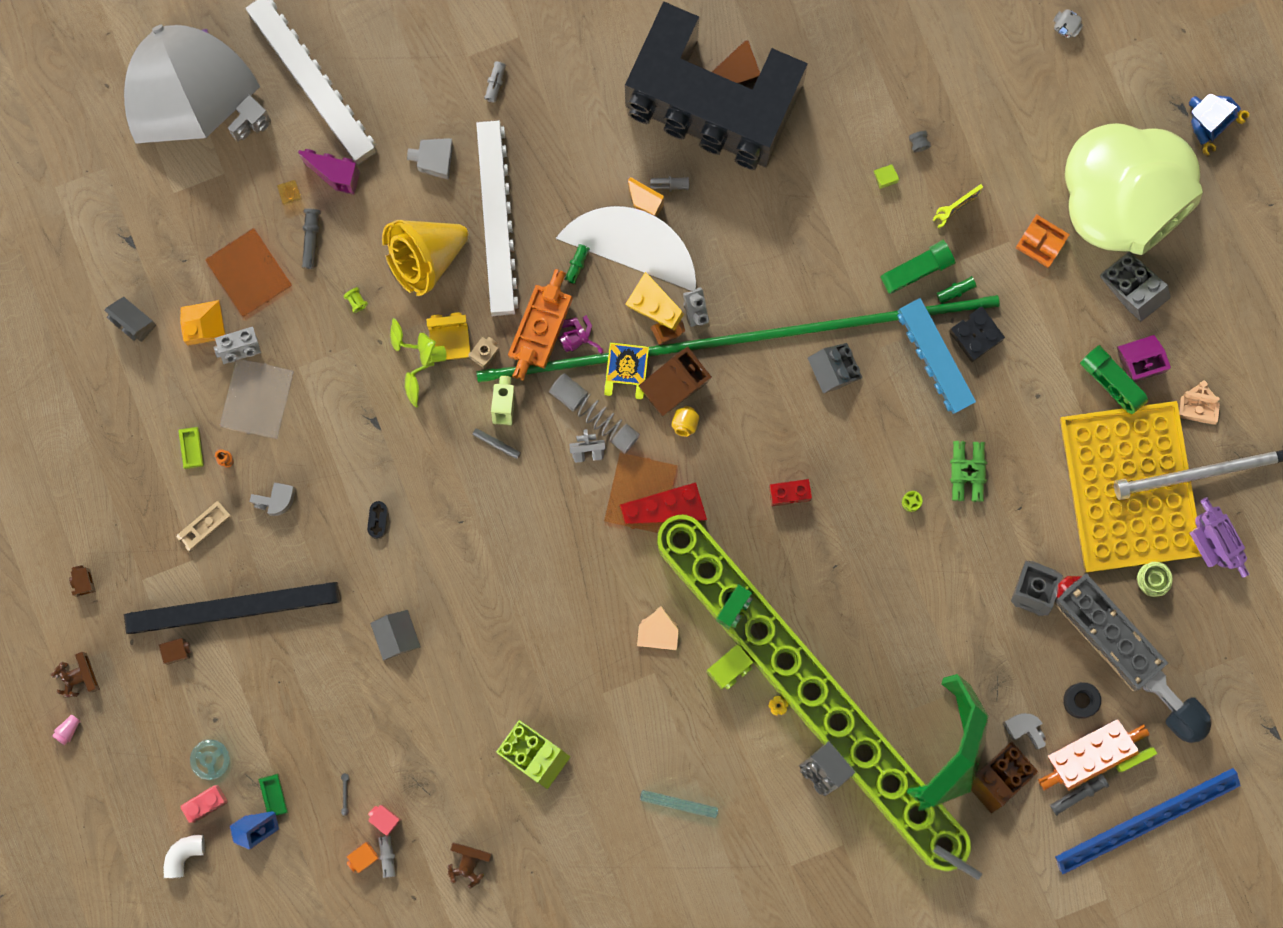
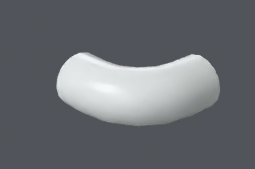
[164,835,205,878]

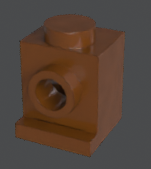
[69,565,96,597]

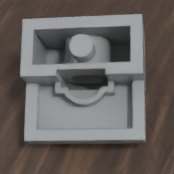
[228,95,270,142]

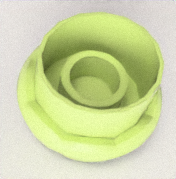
[1137,562,1173,597]

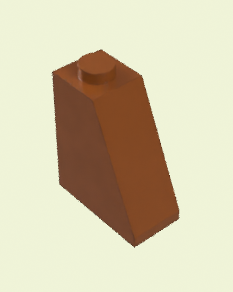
[712,40,760,86]

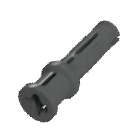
[302,209,321,269]
[1050,773,1109,816]

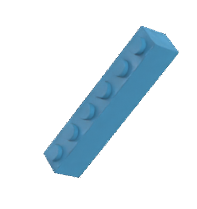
[897,298,976,414]

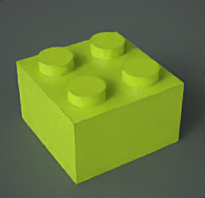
[706,644,753,690]

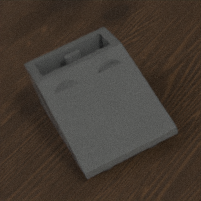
[1100,252,1171,322]
[799,741,856,796]

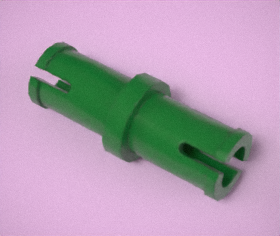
[564,244,590,285]
[936,276,977,304]

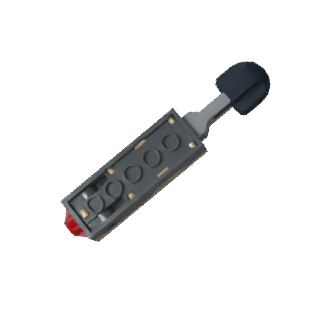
[1054,573,1212,743]

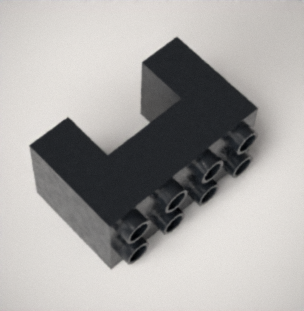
[625,1,808,170]

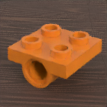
[1015,214,1070,268]

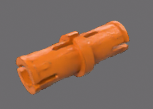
[215,449,234,467]

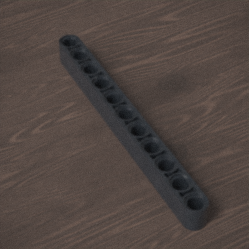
[124,582,340,634]

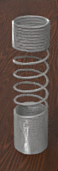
[549,373,640,453]

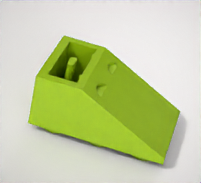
[496,720,571,790]

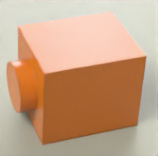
[347,842,379,873]

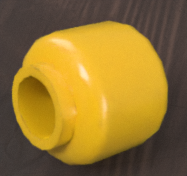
[672,406,699,437]

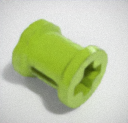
[343,287,368,313]

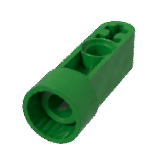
[880,239,956,294]
[1080,345,1148,414]

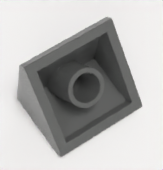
[370,610,421,661]

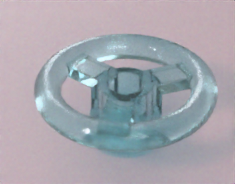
[190,740,230,780]

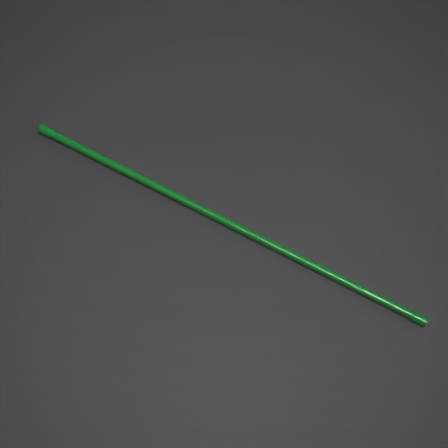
[476,295,1000,383]

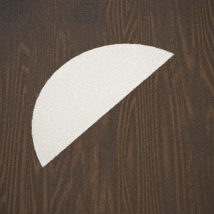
[556,206,696,291]

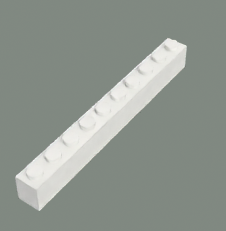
[246,0,376,165]
[476,121,518,316]

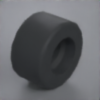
[1063,682,1101,719]

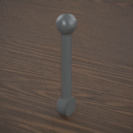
[341,773,349,816]

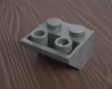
[104,296,157,342]
[808,343,863,393]

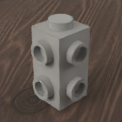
[214,327,261,364]

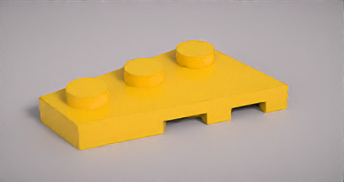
[625,272,684,331]

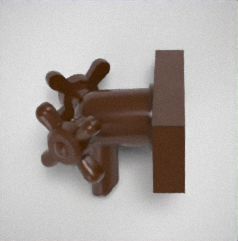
[51,652,100,697]
[447,842,492,888]

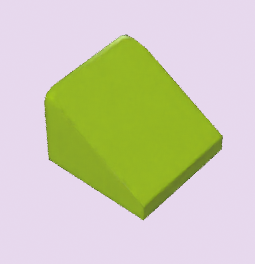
[874,164,899,189]

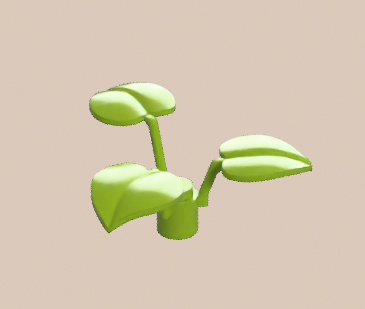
[390,318,447,407]

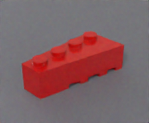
[619,482,707,525]

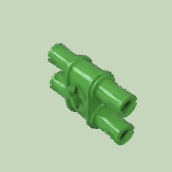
[950,441,987,502]

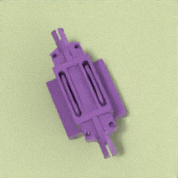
[1190,497,1250,578]

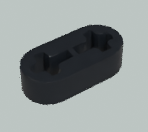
[367,501,388,539]

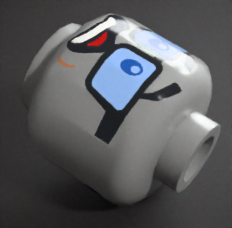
[1053,9,1083,38]

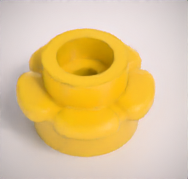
[769,696,788,715]

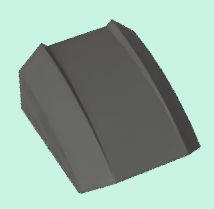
[1011,561,1063,616]

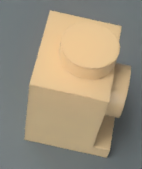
[468,337,499,369]

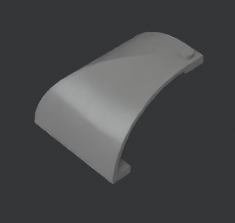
[124,25,260,143]

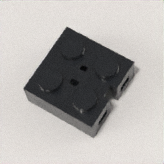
[949,306,1005,362]

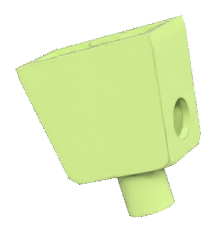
[491,376,515,425]

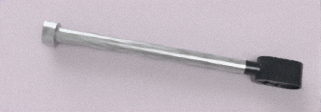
[1114,446,1283,500]

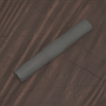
[472,428,521,459]
[933,845,982,880]

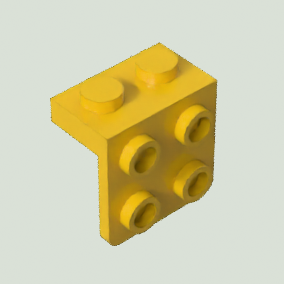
[426,312,470,360]

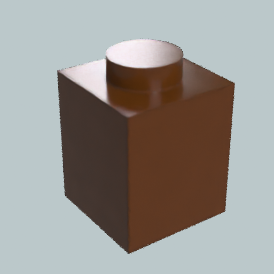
[159,638,192,665]

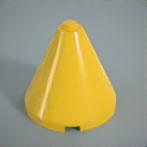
[382,220,469,296]

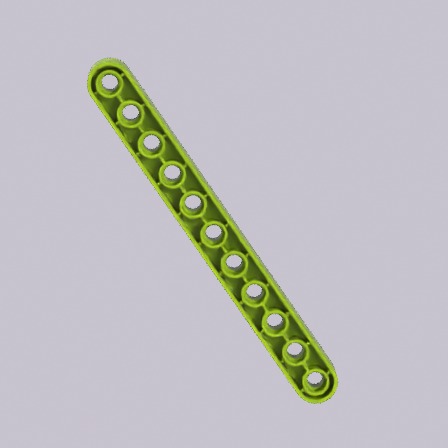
[657,515,971,871]

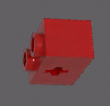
[769,479,812,507]

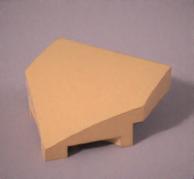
[1179,380,1220,425]
[637,606,679,650]

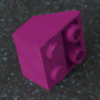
[1117,335,1171,382]

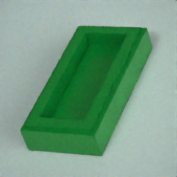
[259,774,288,816]

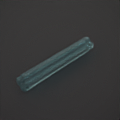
[640,790,718,818]

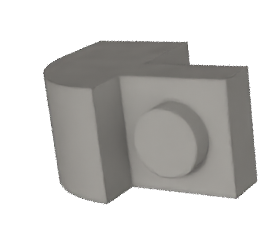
[250,482,296,516]
[1003,713,1046,750]

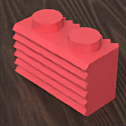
[180,785,227,823]

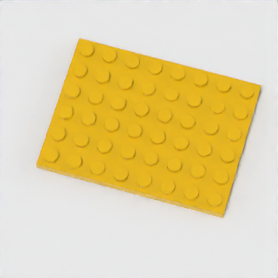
[1060,401,1202,573]

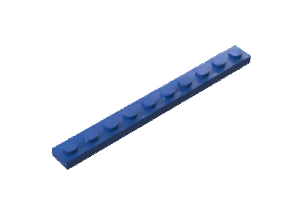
[1055,768,1241,874]

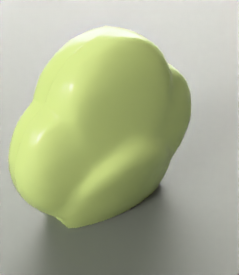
[1065,123,1203,255]

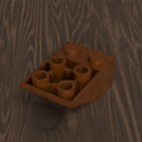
[638,346,712,417]
[971,742,1038,814]

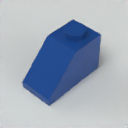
[230,811,279,849]

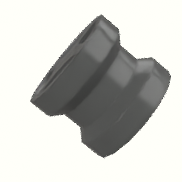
[909,131,931,152]

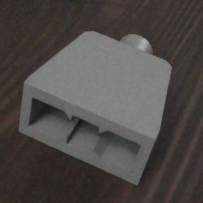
[407,139,453,179]

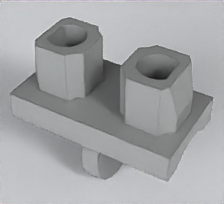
[683,288,709,327]
[569,429,605,463]

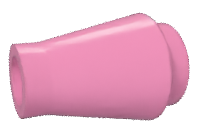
[52,715,81,745]

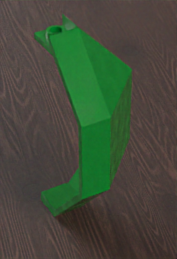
[907,674,988,810]

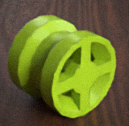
[902,491,923,512]

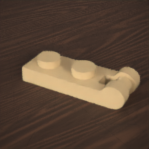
[176,501,231,552]

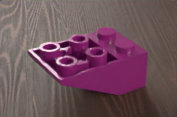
[298,149,360,195]

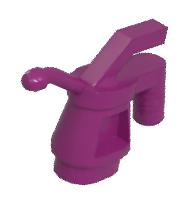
[558,315,604,354]

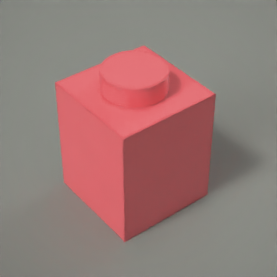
[368,805,401,836]

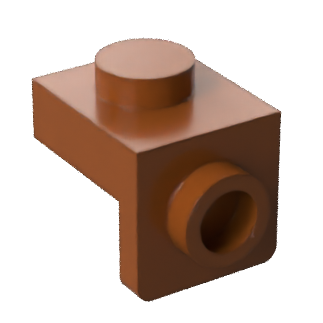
[651,320,685,345]

